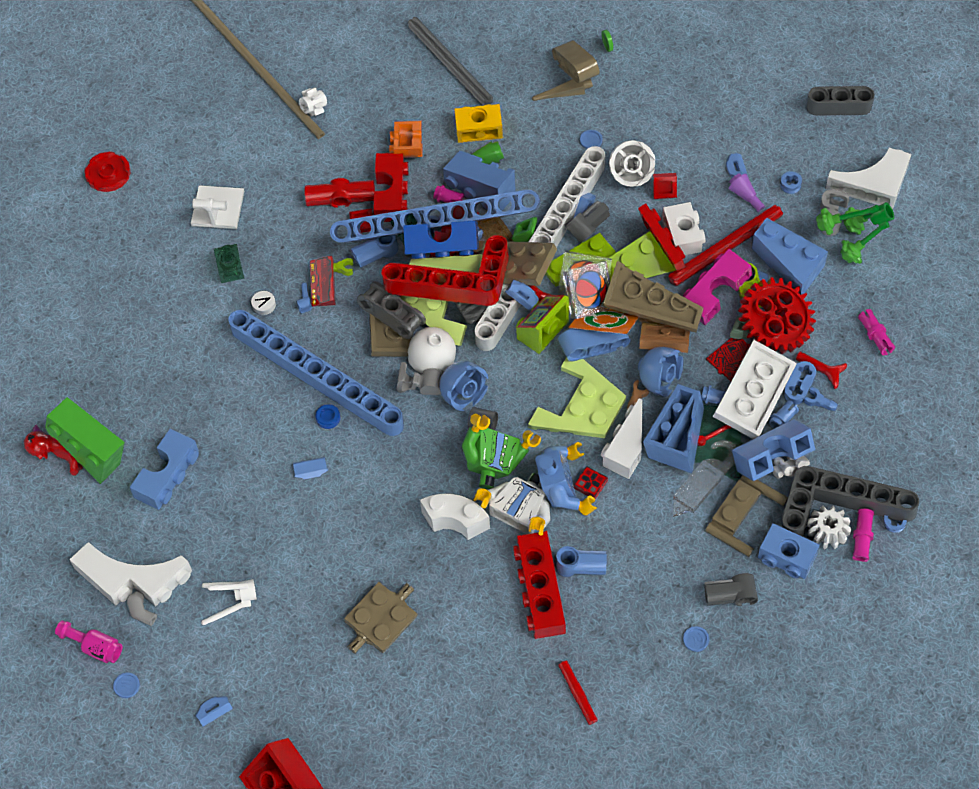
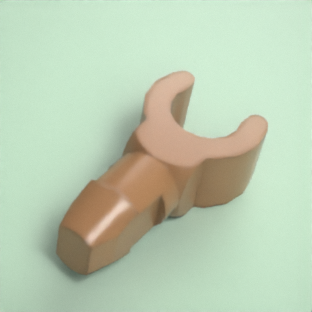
[627,380,650,410]

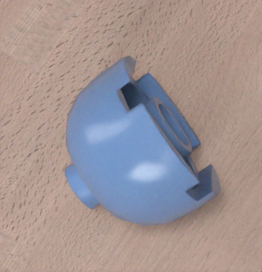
[638,347,683,397]
[439,361,488,411]

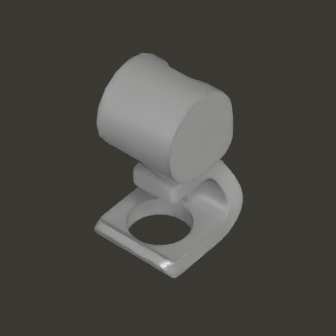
[820,190,849,236]
[396,362,443,395]

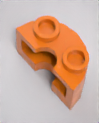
[389,121,423,158]

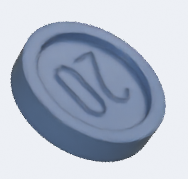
[580,130,602,149]
[683,626,709,652]
[113,672,140,698]

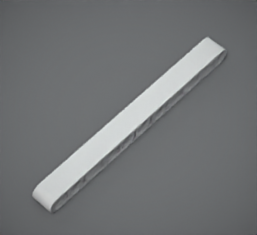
[475,146,605,351]

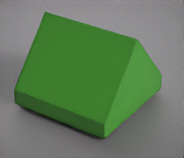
[512,217,538,242]

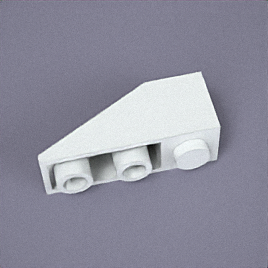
[601,398,642,479]

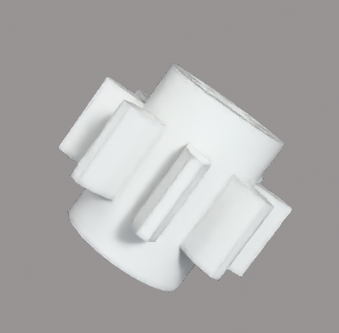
[299,88,327,116]

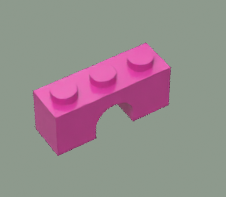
[683,249,752,325]

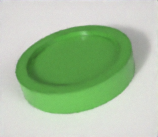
[601,29,613,52]

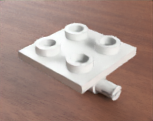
[191,186,244,229]

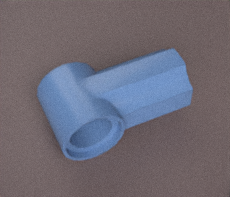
[351,228,399,268]
[555,546,607,577]

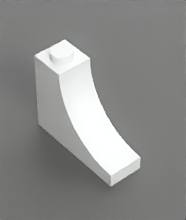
[826,148,911,209]

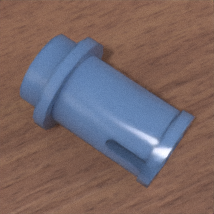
[701,385,726,405]
[769,401,799,429]

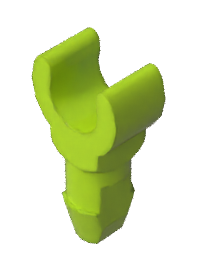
[334,258,353,276]

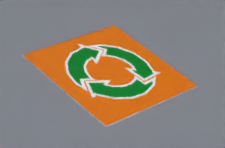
[568,307,639,334]

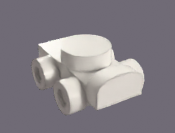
[773,456,810,479]

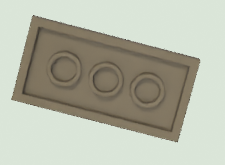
[474,241,557,286]

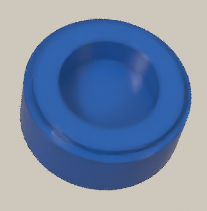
[315,404,340,429]

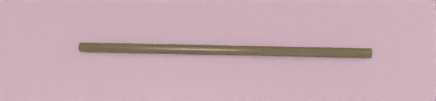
[191,0,325,139]

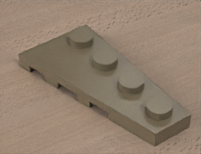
[603,261,703,333]

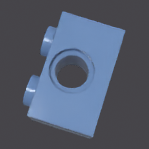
[758,523,820,579]

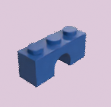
[403,221,479,259]

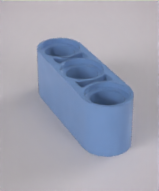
[558,328,630,361]

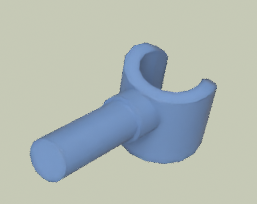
[296,283,312,314]

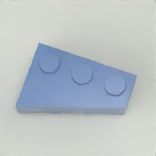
[443,151,515,210]

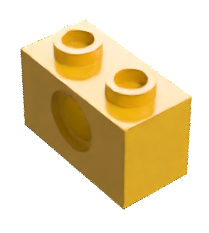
[454,104,503,143]

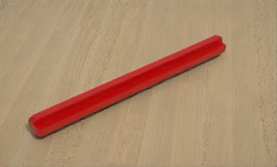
[668,205,783,286]

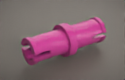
[858,309,895,356]
[852,509,874,562]

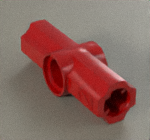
[305,178,375,208]

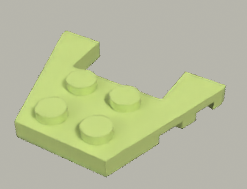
[400,254,483,346]
[528,357,626,438]

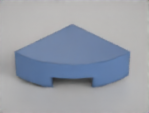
[574,193,596,218]

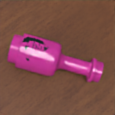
[55,621,123,663]

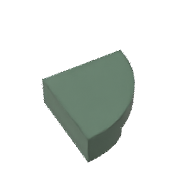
[729,316,750,339]

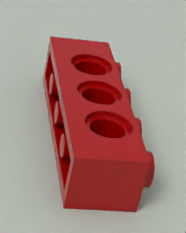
[513,531,566,639]

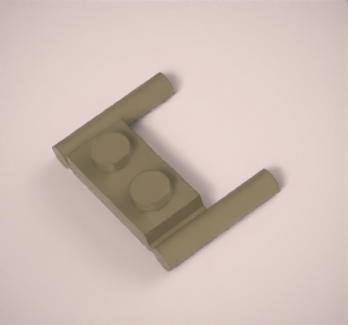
[705,475,788,557]

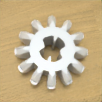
[807,505,851,549]

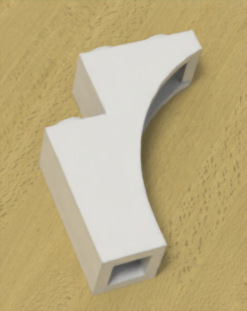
[70,542,192,607]

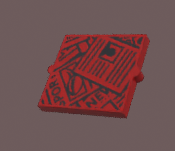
[706,338,751,382]

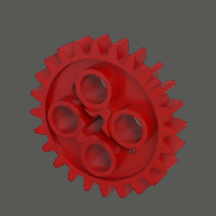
[738,277,816,354]

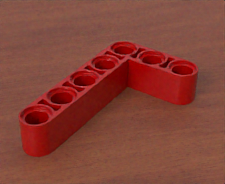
[381,235,509,306]

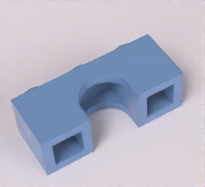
[732,419,815,481]
[130,429,199,510]

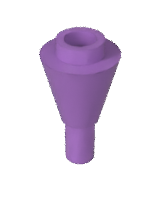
[729,173,765,212]

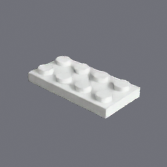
[713,340,797,439]

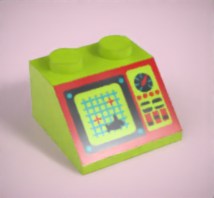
[516,295,569,354]

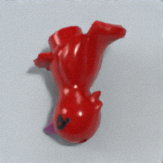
[24,424,83,476]

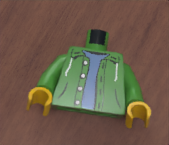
[462,414,541,489]

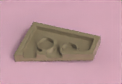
[369,310,412,357]

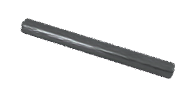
[408,17,493,106]

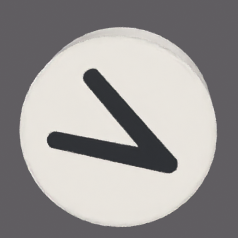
[251,291,276,315]

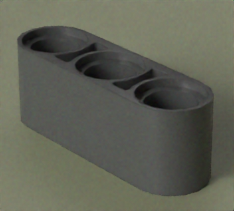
[806,86,875,116]

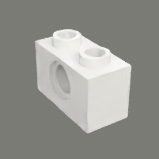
[662,202,706,255]

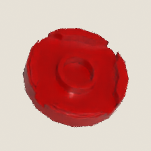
[85,151,131,192]

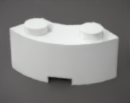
[420,494,490,540]

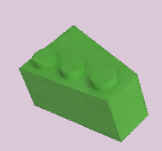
[45,397,125,484]

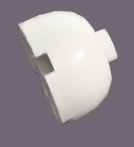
[609,140,655,187]
[408,327,456,374]

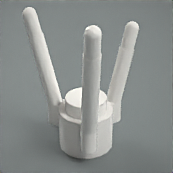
[201,579,257,625]

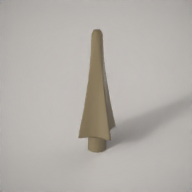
[532,78,593,101]

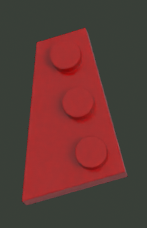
[638,203,686,272]

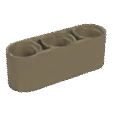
[552,40,600,83]

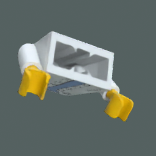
[473,473,550,536]

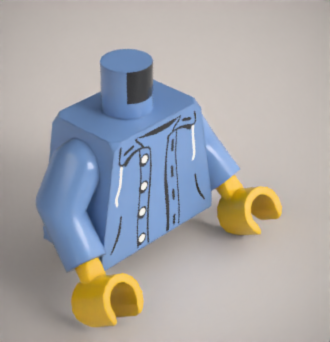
[535,442,597,515]

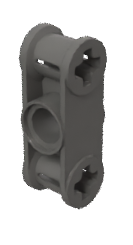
[357,281,426,339]

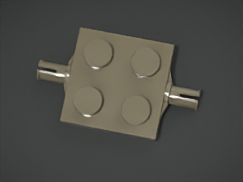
[344,582,418,654]

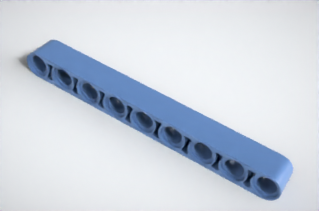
[330,190,540,243]
[228,310,404,436]

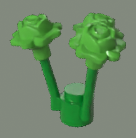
[816,202,895,264]

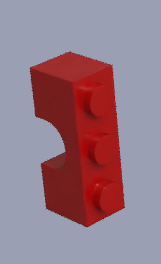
[374,153,409,222]

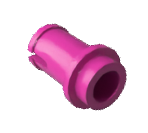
[433,185,464,203]

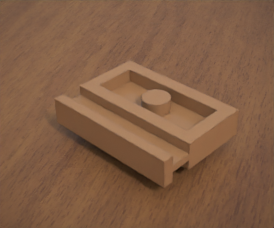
[639,322,690,353]

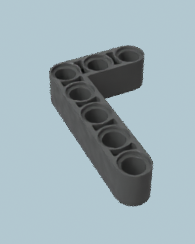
[782,466,919,537]

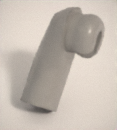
[127,591,157,626]

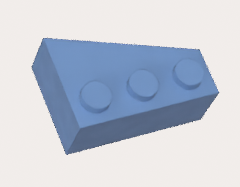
[752,218,828,295]
[643,384,704,474]

